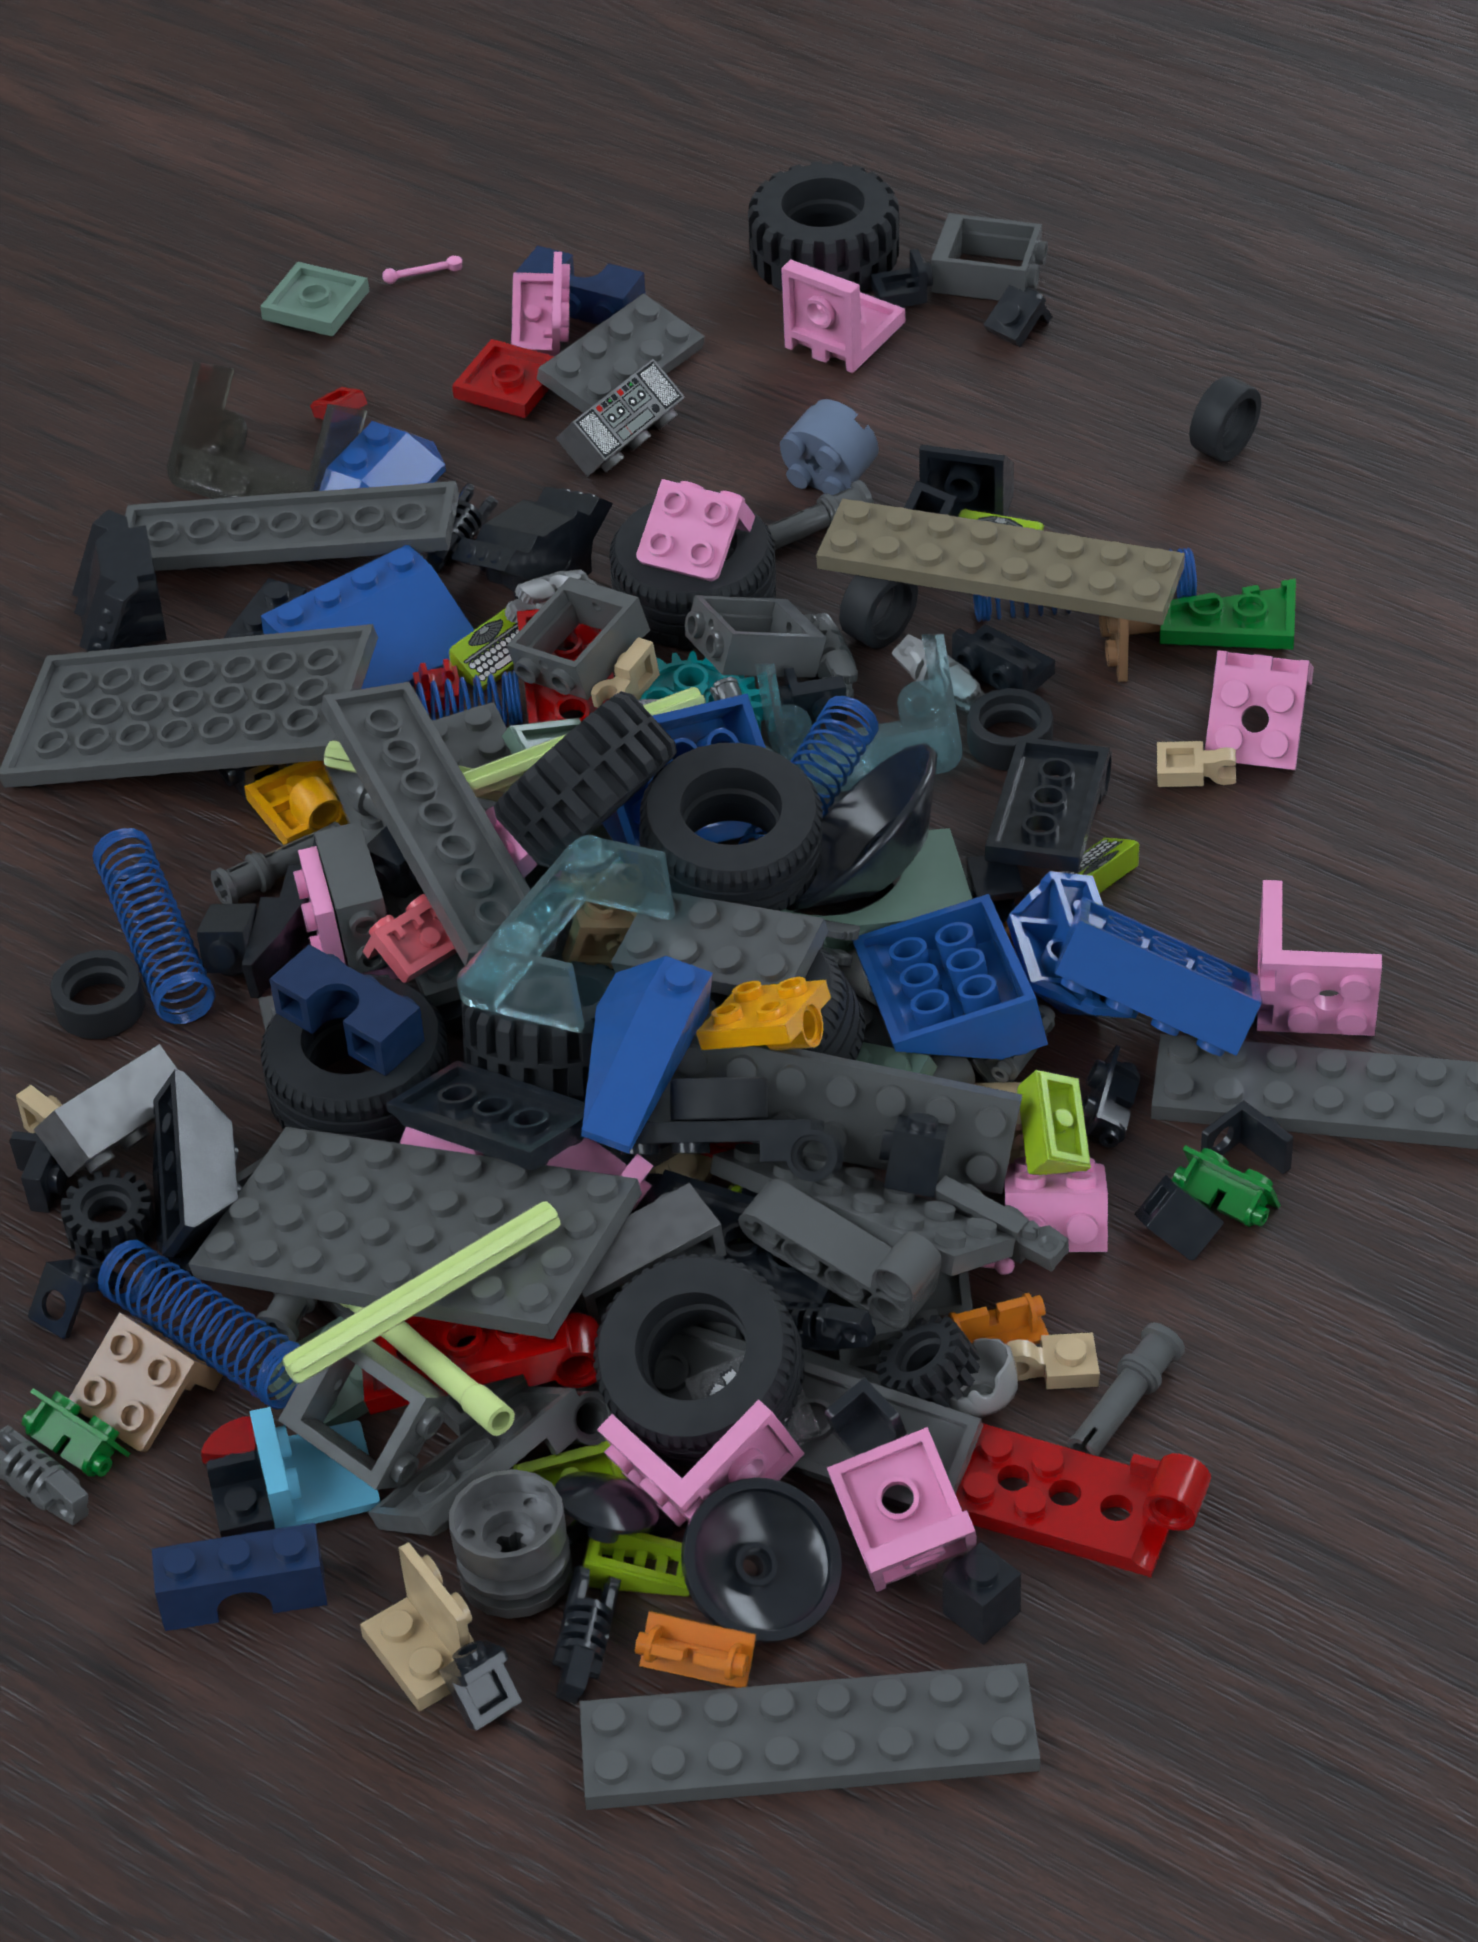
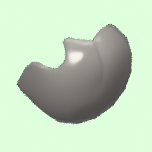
[948,1338,1018,1418]

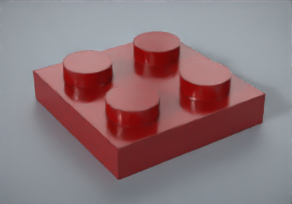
[452,339,554,418]

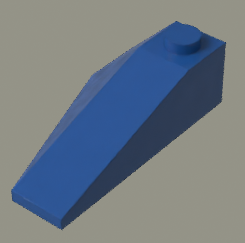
[581,956,713,1154]

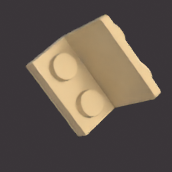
[360,1542,474,1712]

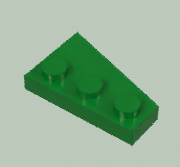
[1160,578,1296,650]

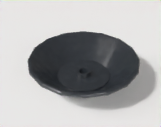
[787,743,938,911]

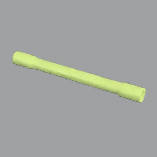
[339,1303,515,1436]

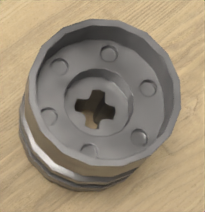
[449,1469,573,1619]

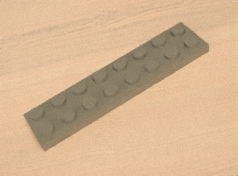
[816,499,1185,625]

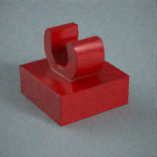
[413,659,459,713]

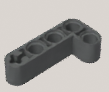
[738,1179,942,1330]

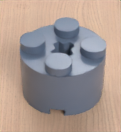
[780,399,879,495]

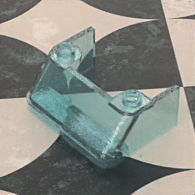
[755,633,962,795]
[456,835,675,1033]

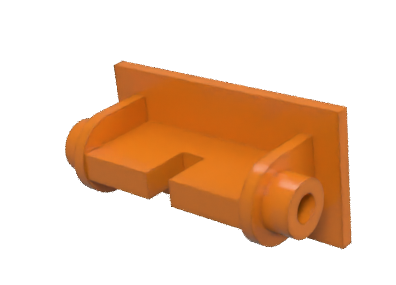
[948,1292,1049,1345]
[635,1611,756,1688]

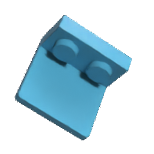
[249,1407,380,1529]

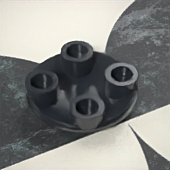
[555,1472,660,1544]

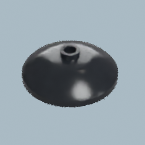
[681,1478,842,1643]

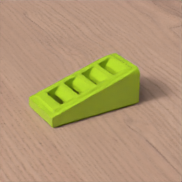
[582,1533,690,1597]

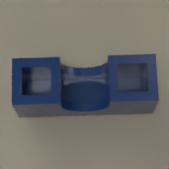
[516,245,646,325]
[269,944,425,1076]
[152,1523,328,1631]

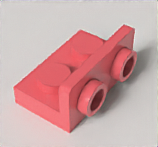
[362,894,457,983]

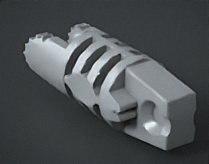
[504,569,597,623]
[892,634,985,713]

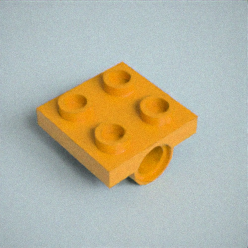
[244,761,348,845]
[696,977,831,1050]

